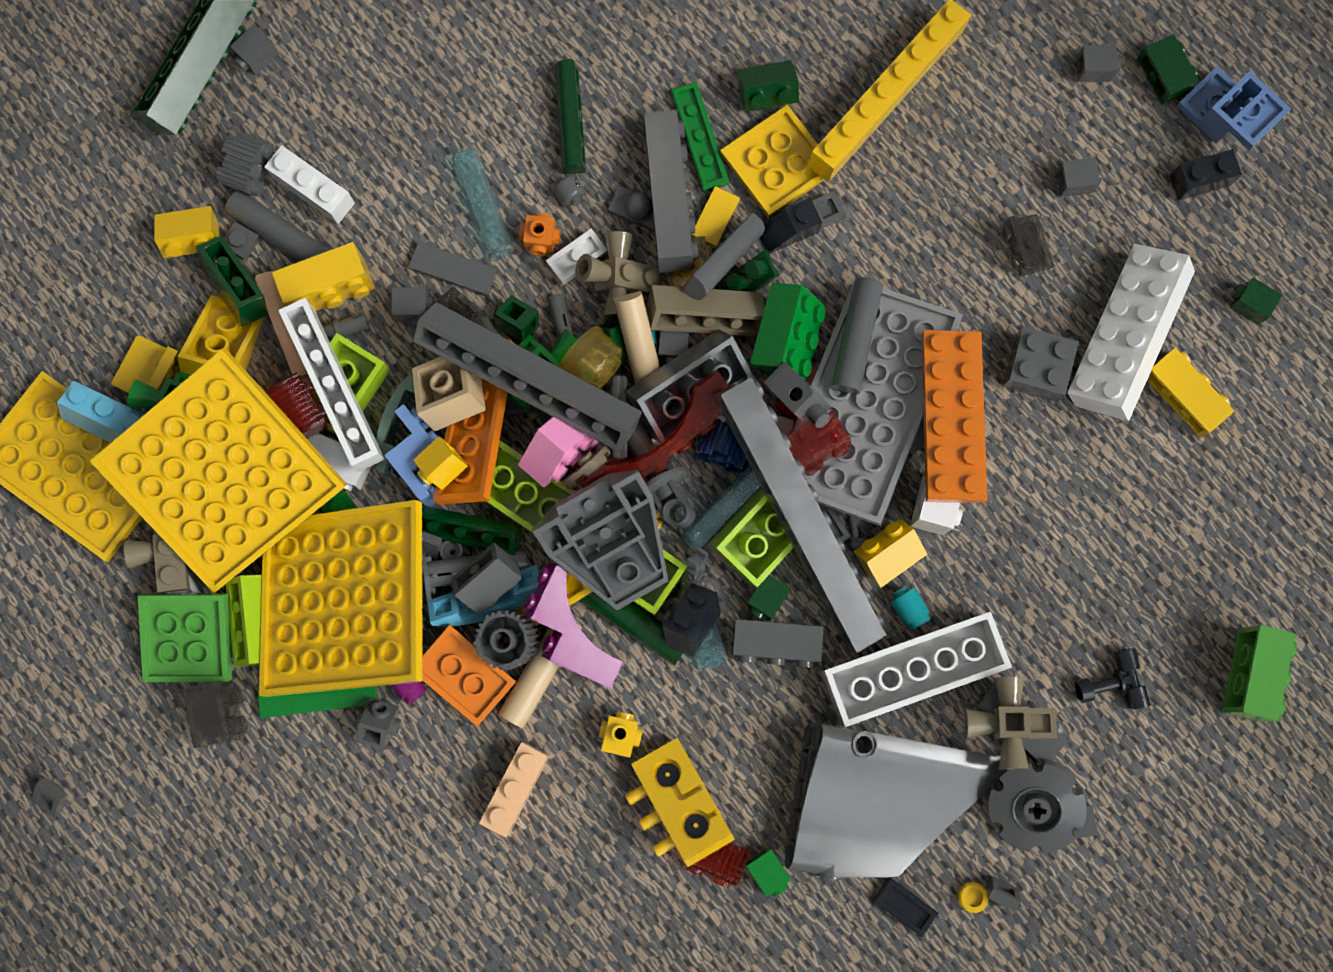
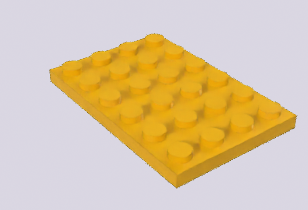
[0,371,143,562]

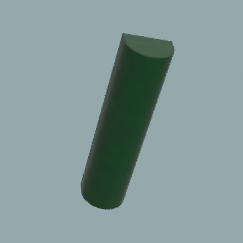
[555,59,587,174]
[422,505,522,555]
[579,592,683,666]

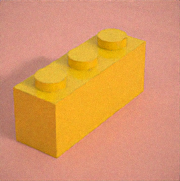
[1147,348,1234,438]

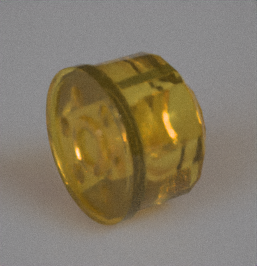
[558,325,622,389]

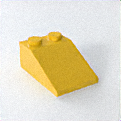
[178,295,264,375]

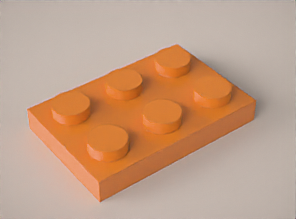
[422,624,516,727]

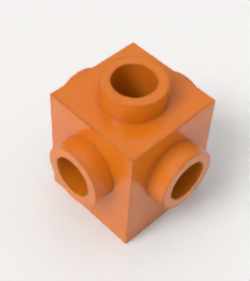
[519,213,561,256]

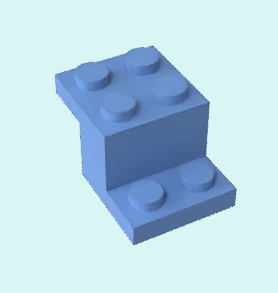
[1176,66,1291,150]
[384,404,437,507]

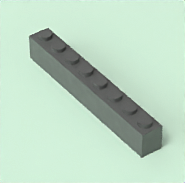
[413,302,642,452]

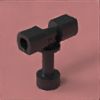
[1075,648,1151,710]

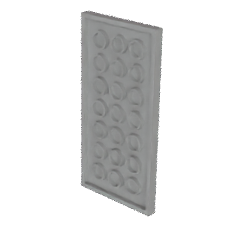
[789,279,963,526]

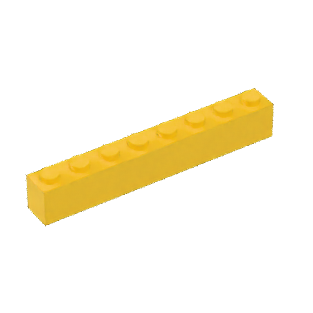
[807,0,972,183]

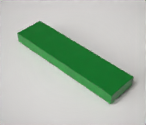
[670,82,729,192]
[258,686,378,718]

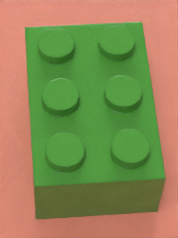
[1222,625,1297,722]

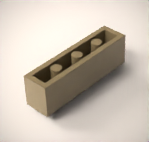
[646,285,765,336]

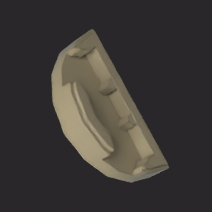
[562,444,611,489]

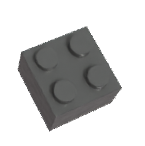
[1002,326,1079,402]

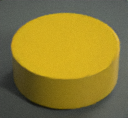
[957,881,989,913]

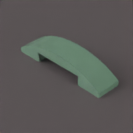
[376,372,415,478]

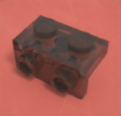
[1002,214,1054,277]

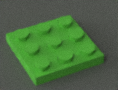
[138,593,232,682]

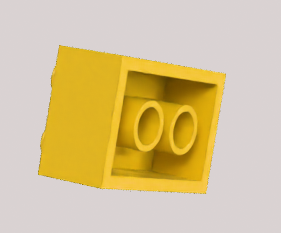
[272,242,375,314]

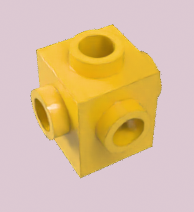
[599,711,643,758]

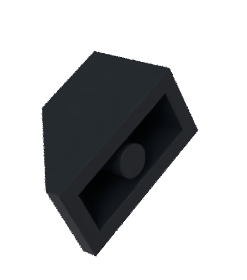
[760,198,822,254]

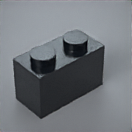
[1170,149,1242,201]
[662,583,721,657]

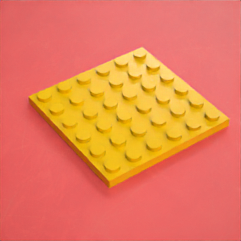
[90,348,347,593]
[259,500,422,697]

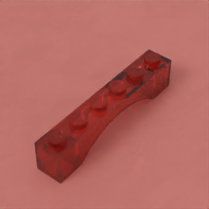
[580,370,729,488]

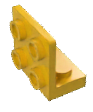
[111,335,180,393]

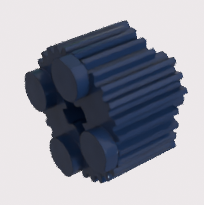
[694,415,749,474]

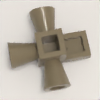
[575,231,660,320]
[124,534,190,593]
[964,677,1057,770]

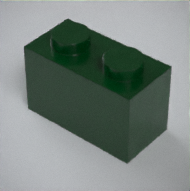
[1137,34,1200,105]
[737,60,799,112]

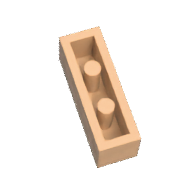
[479,742,550,838]

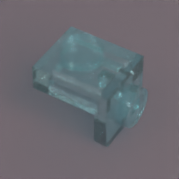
[695,622,726,670]

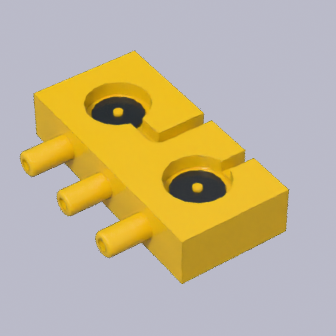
[625,738,735,867]

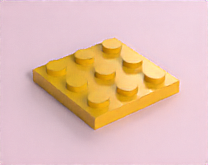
[720,105,824,219]

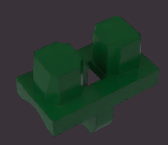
[725,250,780,292]

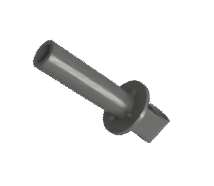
[627,397,695,529]
[422,547,528,603]

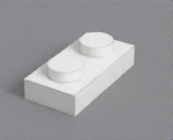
[546,229,608,285]

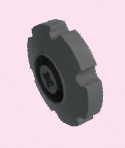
[988,758,1087,853]

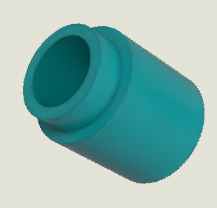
[890,585,931,630]

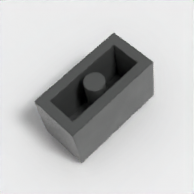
[451,543,522,615]

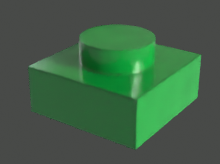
[321,489,358,513]

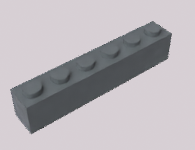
[644,110,698,273]

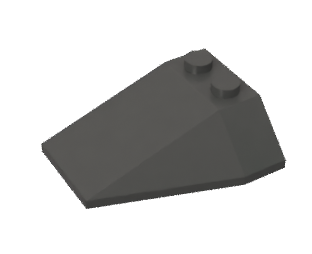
[532,469,668,610]

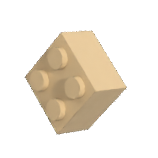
[412,356,486,431]

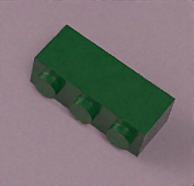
[196,235,267,327]

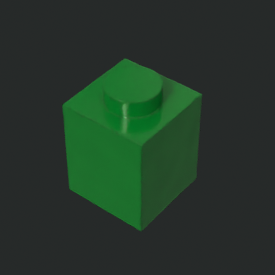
[745,847,791,897]

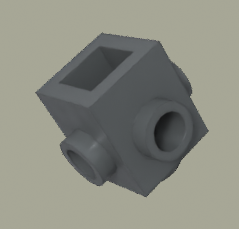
[356,698,402,750]

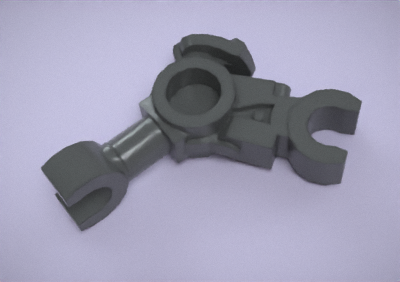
[663,547,711,610]

